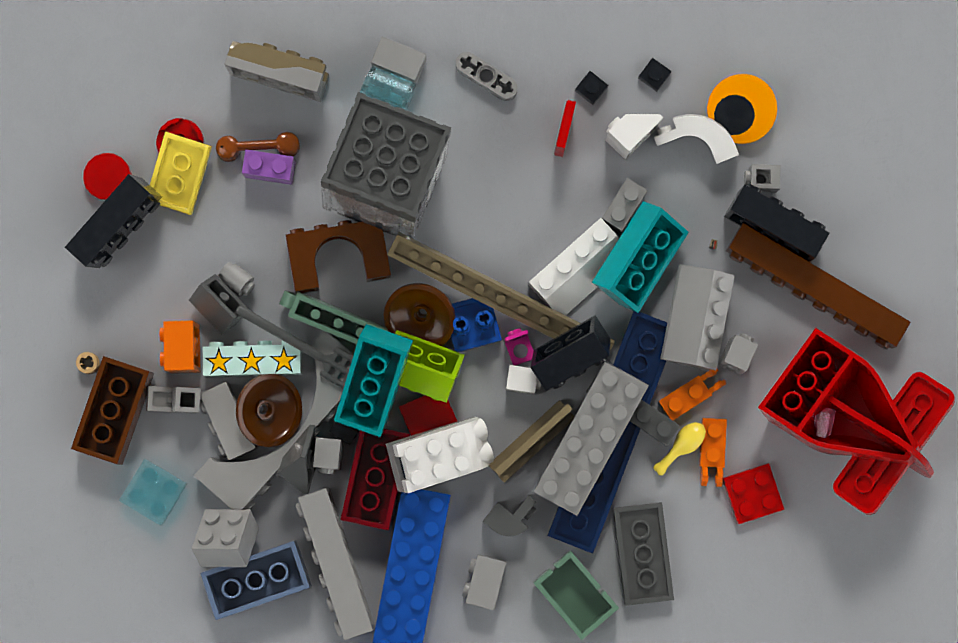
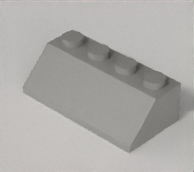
[660,265,735,370]

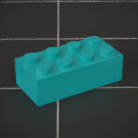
[592,201,689,313]
[334,324,413,437]

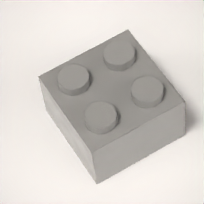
[192,509,259,567]

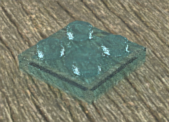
[119,459,187,526]

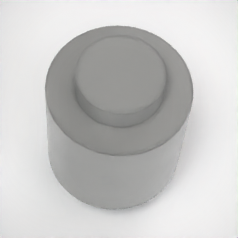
[218,262,255,296]

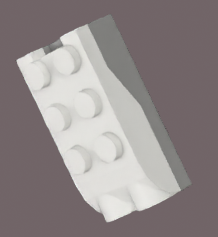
[386,416,494,493]

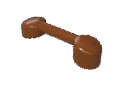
[216,132,300,162]

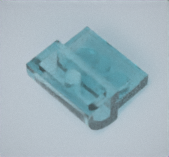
[360,66,416,110]

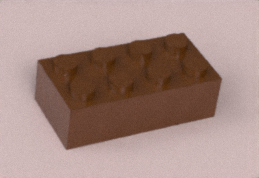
[71,356,154,465]

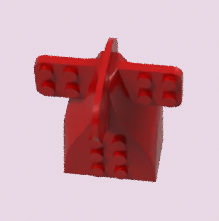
[758,328,955,515]

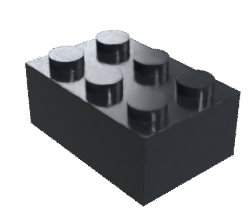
[530,315,611,391]

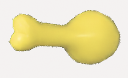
[653,422,706,476]

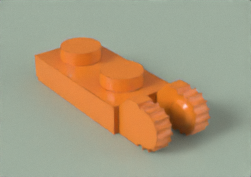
[658,369,727,420]
[699,418,727,487]

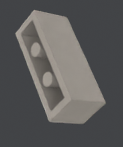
[200,382,258,461]

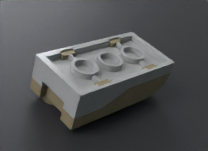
[224,41,329,102]

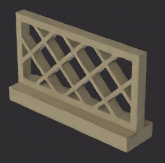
[489,400,575,483]

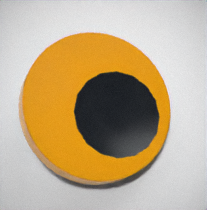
[707,74,777,144]

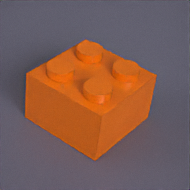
[159,320,201,374]

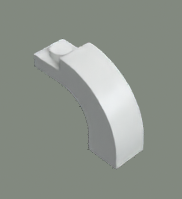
[654,114,739,164]

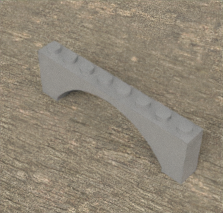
[194,331,354,510]

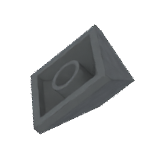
[278,424,316,494]

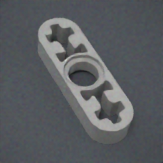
[456,52,517,101]

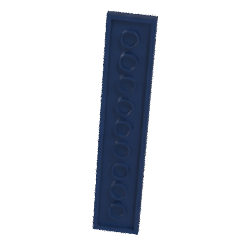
[547,311,667,554]

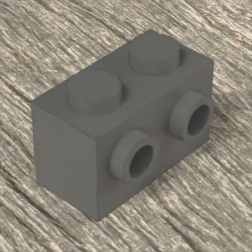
[189,274,248,335]

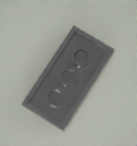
[613,502,674,606]

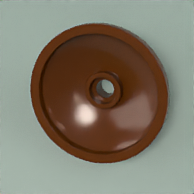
[384,283,456,346]
[236,374,302,447]

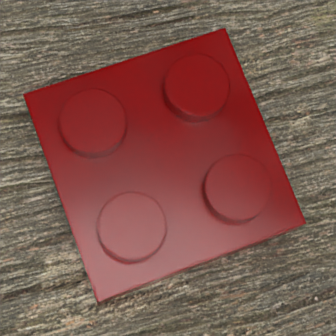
[723,463,785,524]

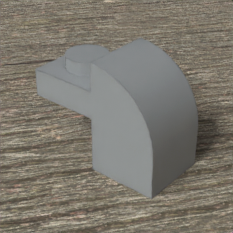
[146,386,201,413]

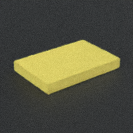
[150,132,212,215]

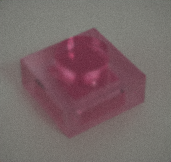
[814,408,836,438]

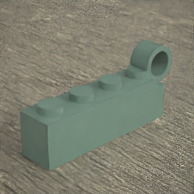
[279,290,388,344]

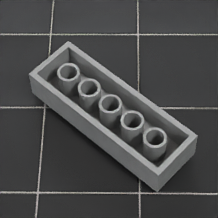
[534,361,649,516]
[296,488,375,640]

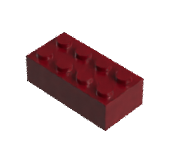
[340,429,410,530]

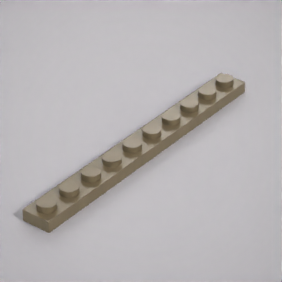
[387,232,614,350]

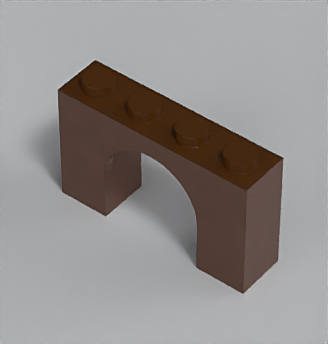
[285,220,391,294]

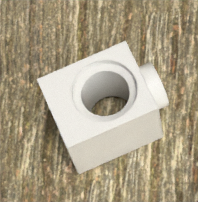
[506,365,541,394]

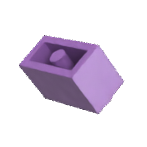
[242,150,296,185]

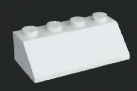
[528,218,619,316]

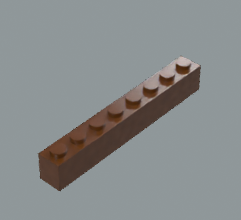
[726,223,911,350]

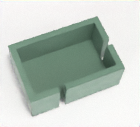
[533,550,619,640]

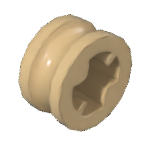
[76,352,100,374]

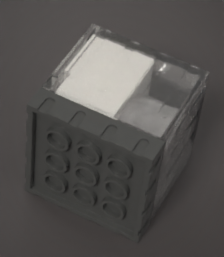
[321,92,452,239]

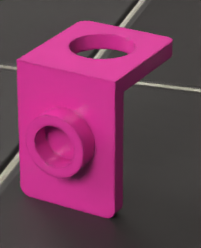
[504,328,533,366]

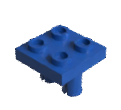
[451,298,502,352]

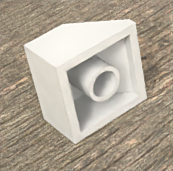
[605,114,663,160]

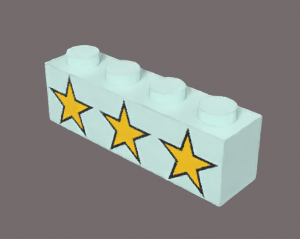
[203,340,303,377]

